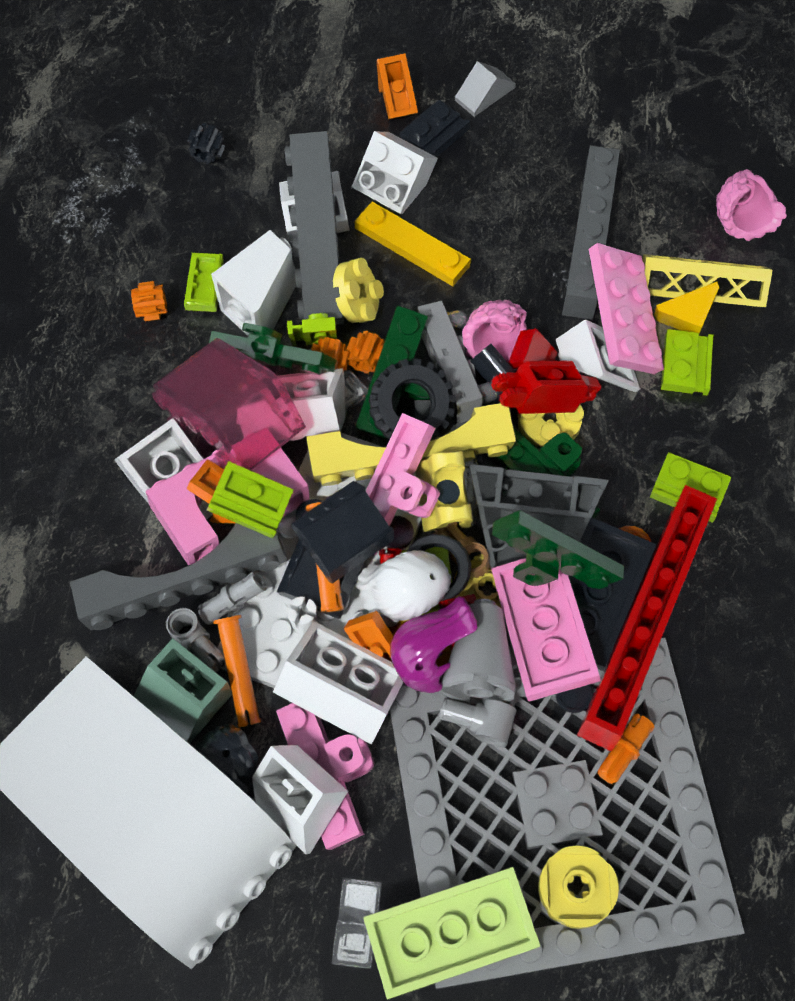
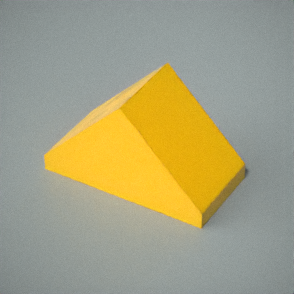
[654,282,719,334]

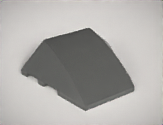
[469,464,609,568]

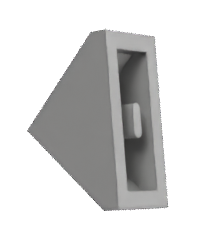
[455,61,516,117]

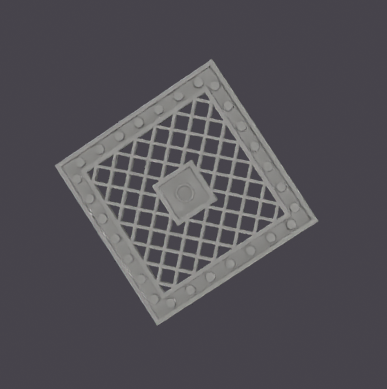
[390,638,745,989]

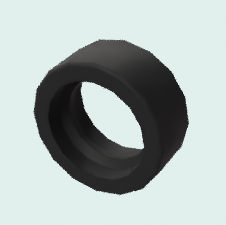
[407,534,472,602]

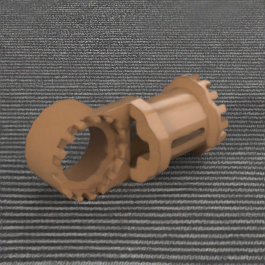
[433,522,491,578]

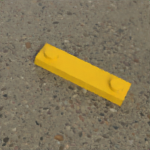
[354,201,471,287]

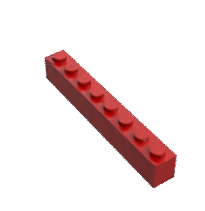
[577,485,717,752]

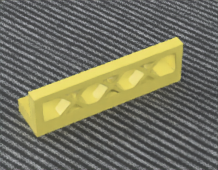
[642,254,773,307]

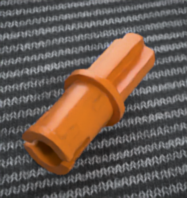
[598,714,655,784]

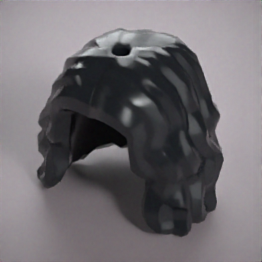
[195,723,261,799]

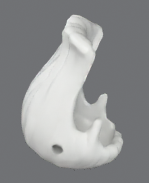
[356,550,451,628]

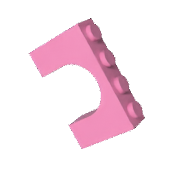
[145,426,309,566]

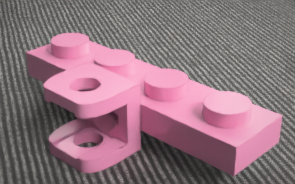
[366,413,440,555]
[276,703,375,850]

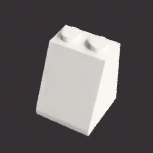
[211,230,296,336]

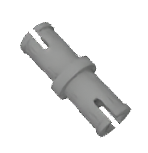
[198,571,267,625]

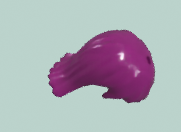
[390,596,477,693]

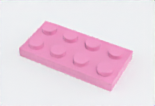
[589,243,664,374]
[491,558,601,702]

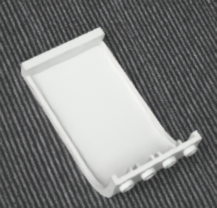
[0,657,296,969]

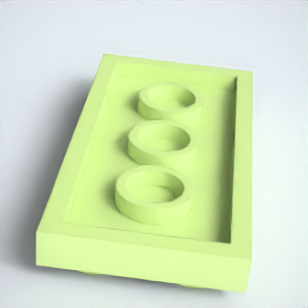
[363,867,540,1000]

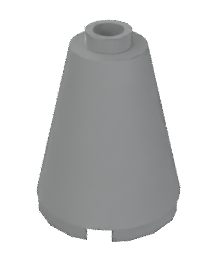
[442,599,516,705]

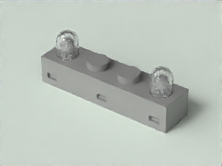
[417,301,499,424]

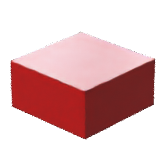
[508,328,558,369]

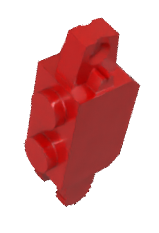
[491,361,602,414]

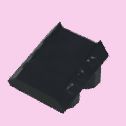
[291,481,394,583]
[277,539,364,619]

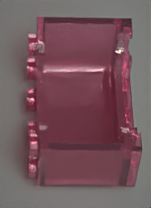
[152,338,306,471]

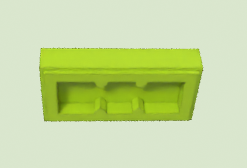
[184,253,224,312]

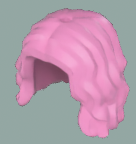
[716,169,787,241]
[462,300,527,362]

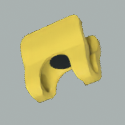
[415,451,473,532]

